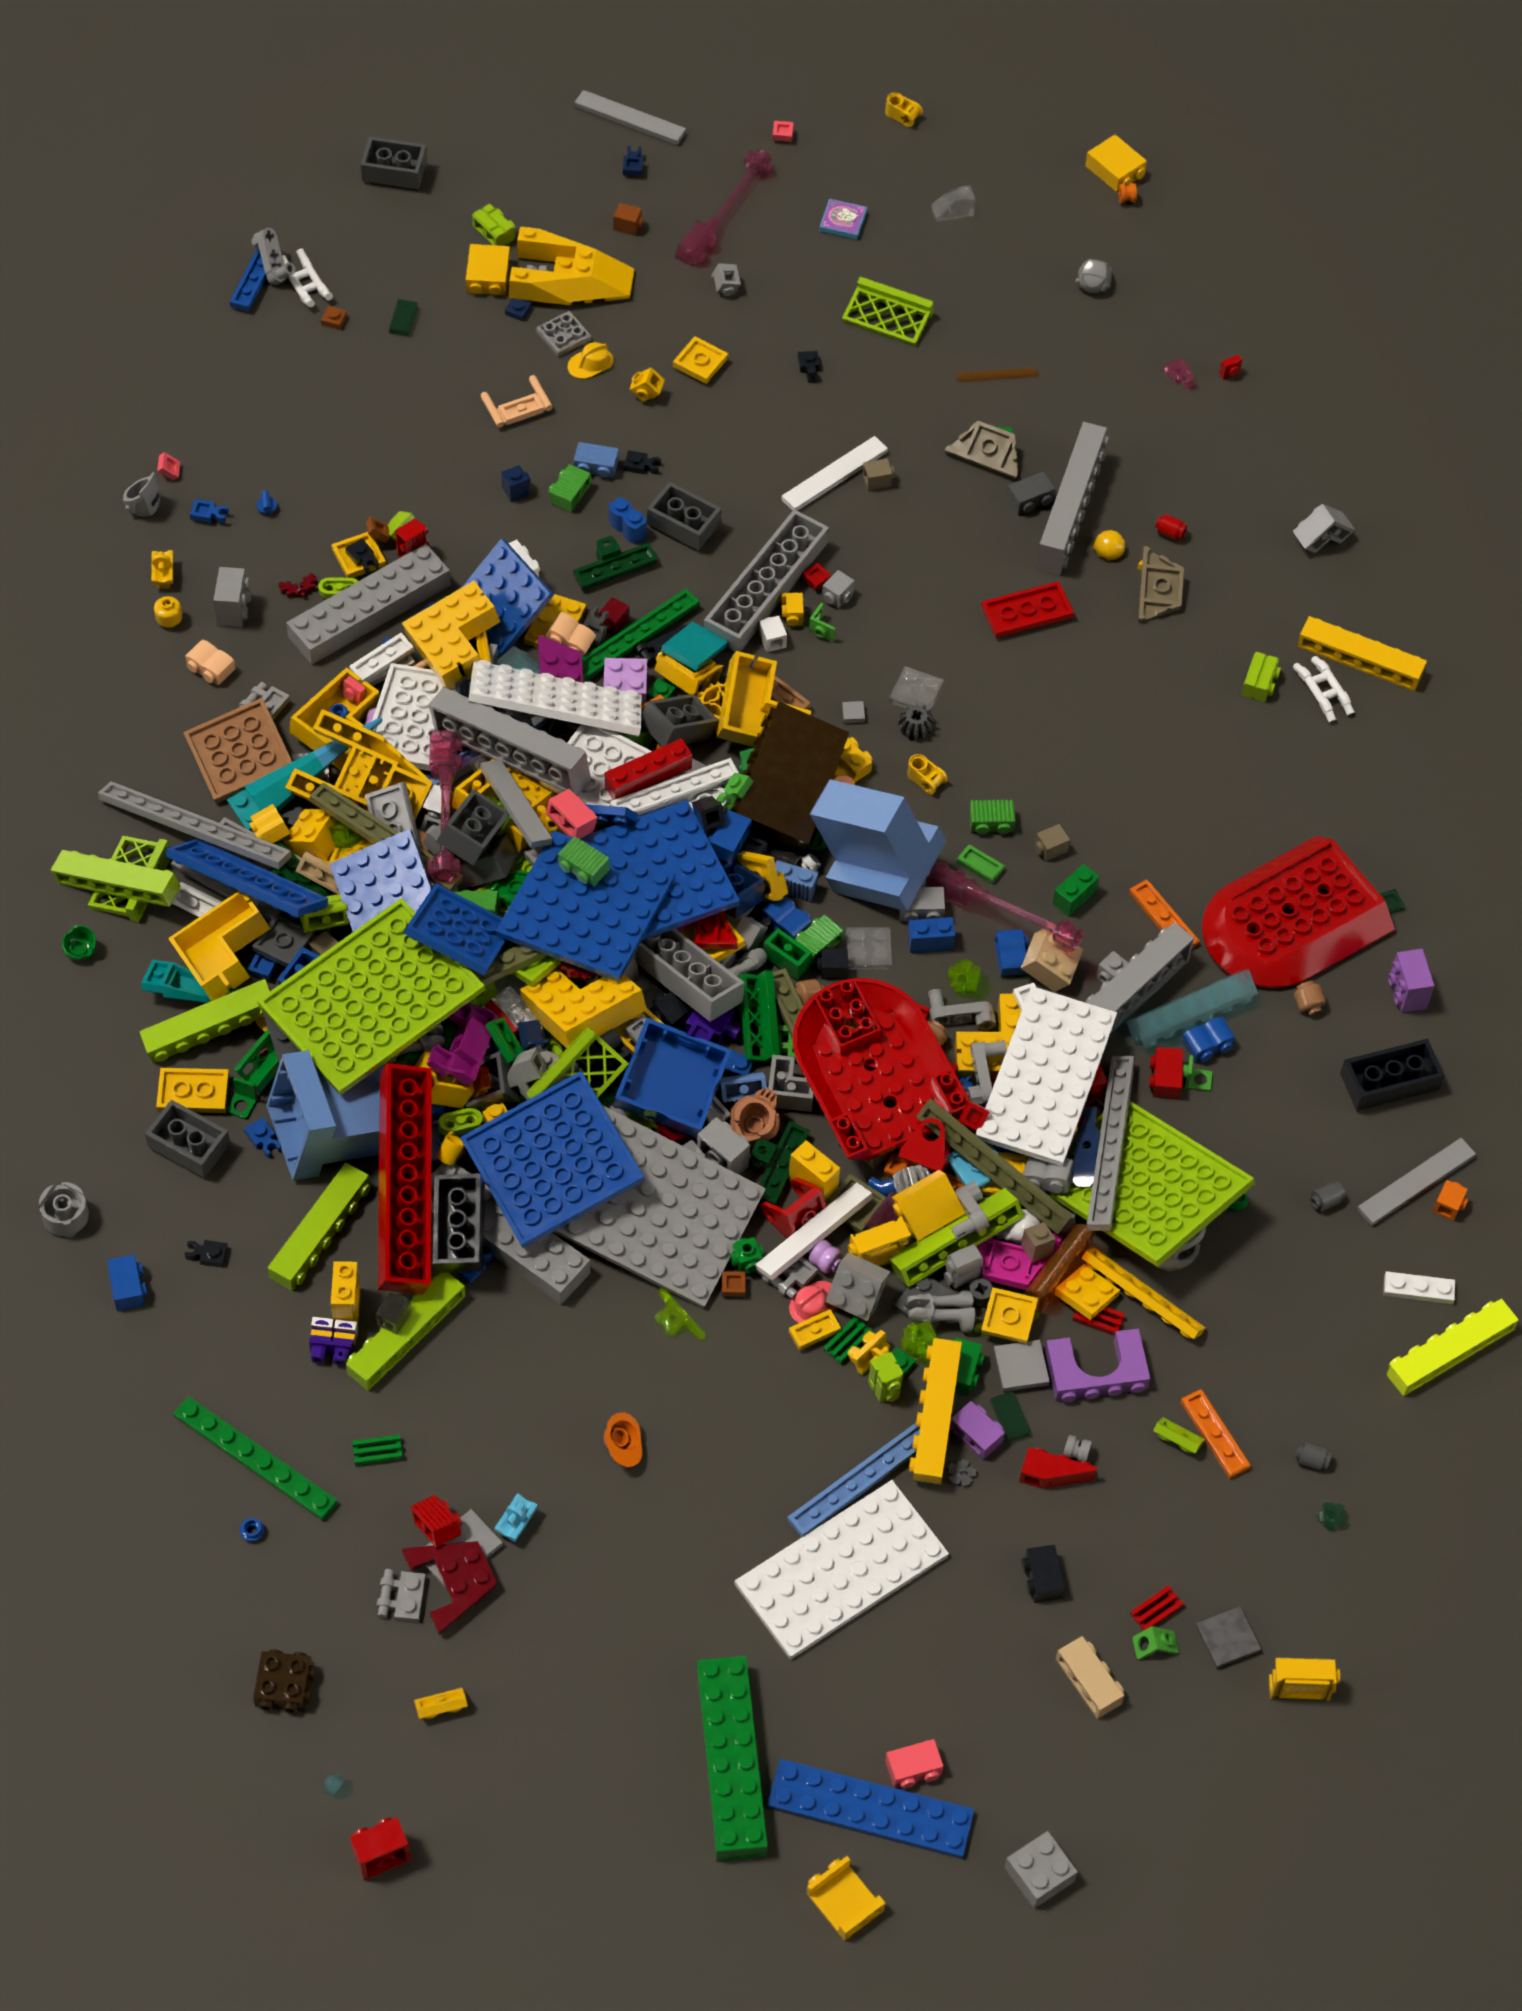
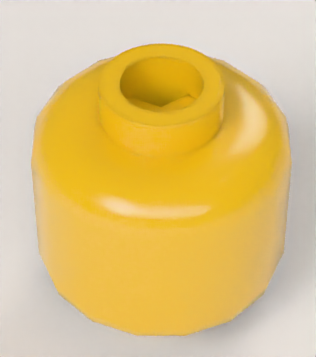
[154,596,182,628]

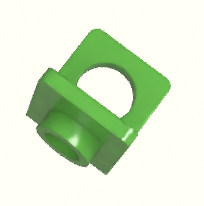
[809,603,836,642]
[1182,1055,1212,1092]
[1132,1626,1179,1659]

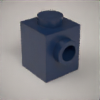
[501,465,531,502]

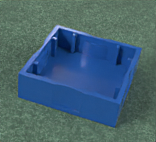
[613,1017,732,1138]

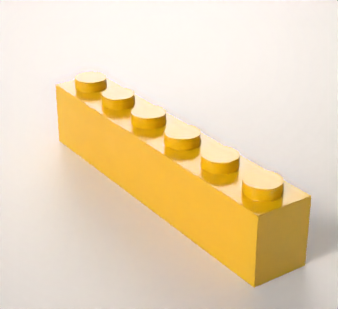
[1297,616,1427,691]
[909,1338,962,1485]

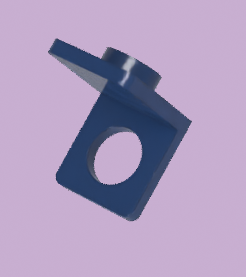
[517,1020,550,1051]

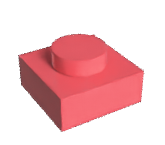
[773,121,794,142]
[157,452,180,481]
[342,676,366,705]

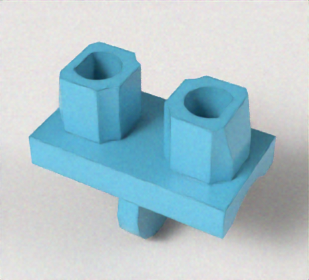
[494,1493,538,1542]

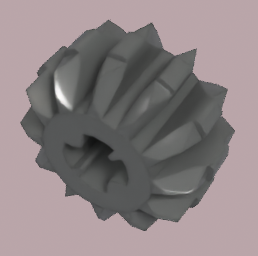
[898,703,934,740]

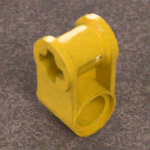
[885,93,923,127]
[907,754,948,795]
[436,1131,467,1165]

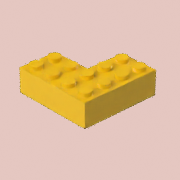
[402,581,500,690]
[716,651,811,747]
[289,667,379,771]
[168,890,271,1001]
[520,969,647,1048]
[954,994,1021,1084]

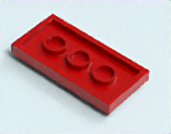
[981,581,1074,638]

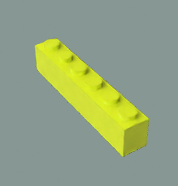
[1386,1298,1519,1397]

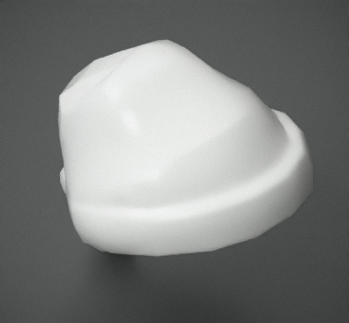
[994,1209,1041,1245]

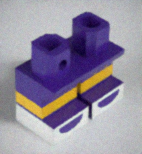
[309,1317,358,1366]

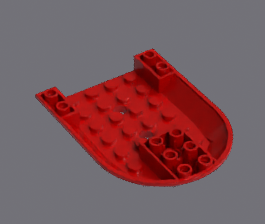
[1202,836,1395,989]
[793,978,969,1161]

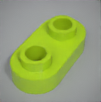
[318,577,358,599]
[438,1108,483,1136]

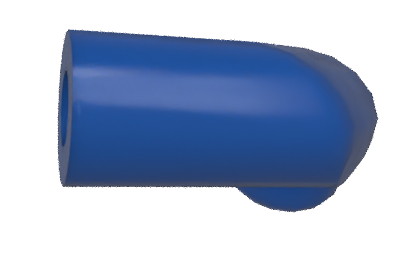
[867,1177,897,1196]

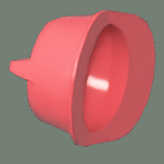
[789,1281,837,1323]

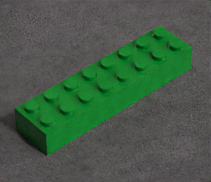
[697,1656,767,1861]

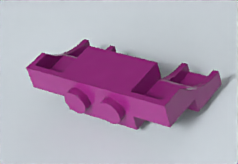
[427,1003,498,1086]

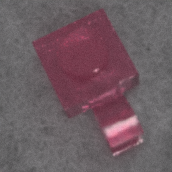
[1163,358,1196,390]

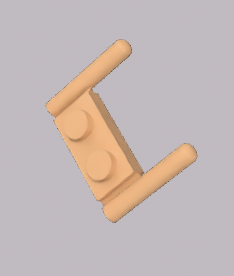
[481,375,553,428]

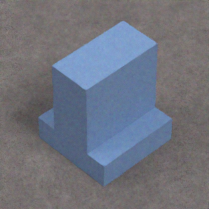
[810,779,946,911]
[266,1050,387,1181]

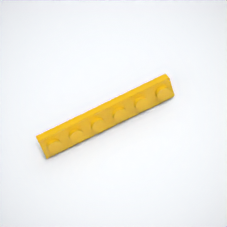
[1082,1247,1206,1339]

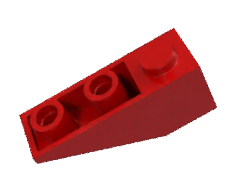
[1019,1447,1098,1489]

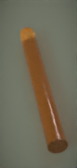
[956,367,1037,381]

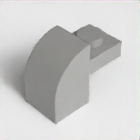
[507,1048,547,1100]

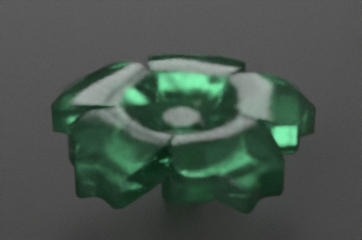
[1317,1501,1347,1531]

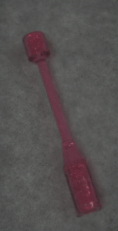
[675,149,773,266]
[427,730,463,882]
[928,862,1084,952]

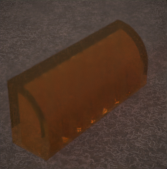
[1023,1224,1095,1313]

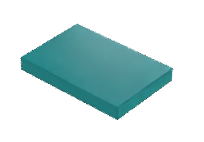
[661,622,728,671]

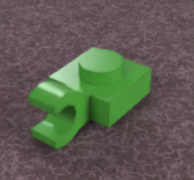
[716,773,754,810]

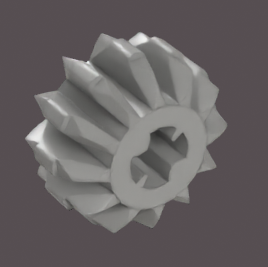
[893,1165,931,1193]

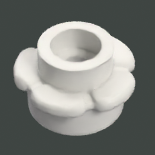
[801,853,821,872]

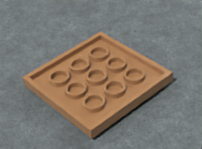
[183,698,292,803]

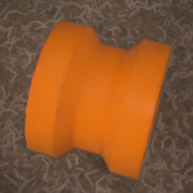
[1118,183,1137,204]

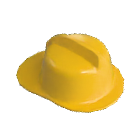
[567,342,614,379]

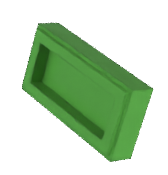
[956,844,1005,884]

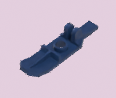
[1072,1107,1100,1187]

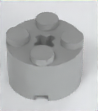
[39,1182,89,1238]

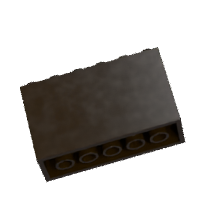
[730,702,850,858]

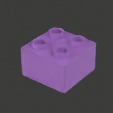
[1388,949,1434,1013]

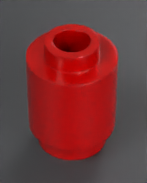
[1155,514,1187,540]

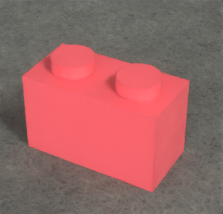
[546,789,598,839]
[885,1739,943,1789]

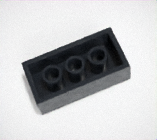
[1340,1039,1445,1111]
[433,1173,485,1273]

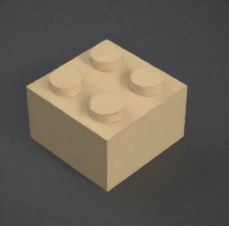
[1021,925,1083,992]

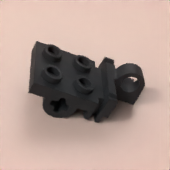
[561,1029,632,1083]

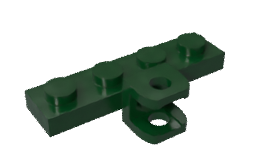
[573,536,658,591]
[271,841,330,897]
[749,1121,810,1205]

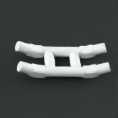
[282,248,333,307]
[1293,656,1355,723]

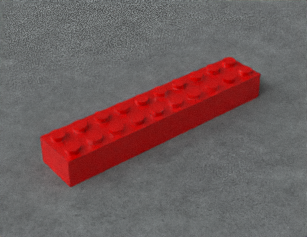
[378,1063,432,1294]

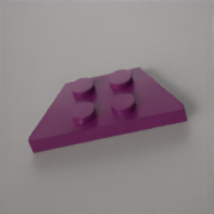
[537,636,583,683]

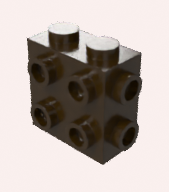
[253,1649,316,1714]

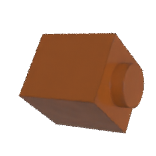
[613,203,644,236]

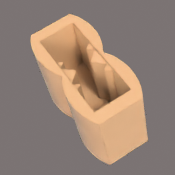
[545,612,596,657]
[185,640,236,685]

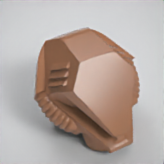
[730,1088,780,1147]

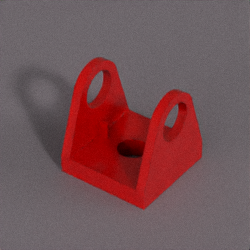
[898,1118,950,1172]
[760,1177,826,1239]

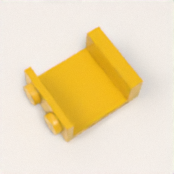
[807,1856,885,1941]

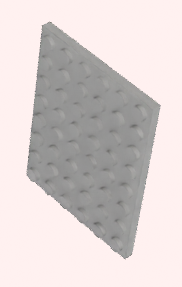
[554,1105,766,1309]

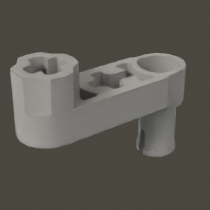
[251,228,296,285]
[928,989,996,1031]
[967,1040,1007,1106]
[951,1181,990,1240]

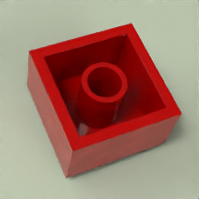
[350,1817,411,1880]

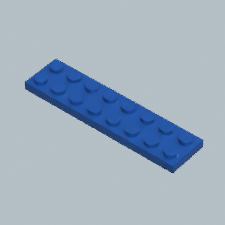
[166,839,328,918]
[767,1759,974,1859]

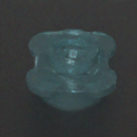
[322,1771,345,1796]

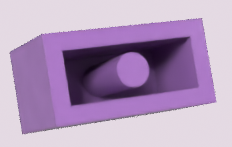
[950,1401,1005,1460]

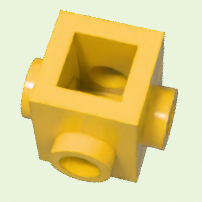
[629,367,665,402]

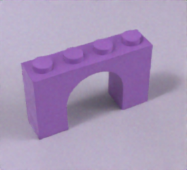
[1045,1328,1150,1402]

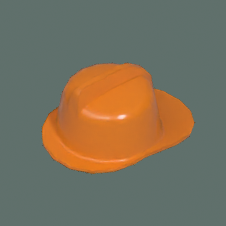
[603,1412,642,1467]

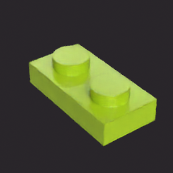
[1153,1417,1205,1453]

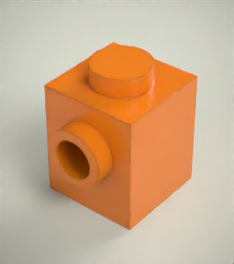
[1433,1180,1469,1221]

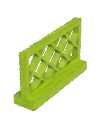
[842,277,933,346]
[88,836,170,923]
[526,1026,629,1099]

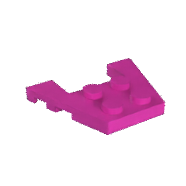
[977,1233,1063,1290]

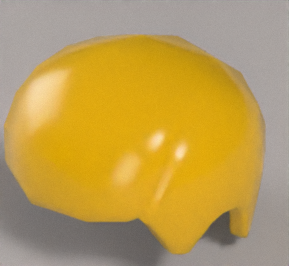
[1093,530,1126,561]

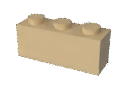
[1056,1636,1124,1719]

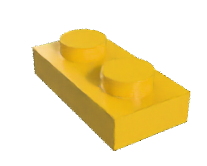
[788,1309,841,1351]
[414,1688,467,1719]

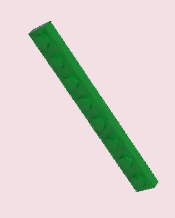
[582,588,700,683]
[173,1396,338,1522]

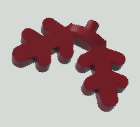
[279,573,318,598]
[560,961,599,980]

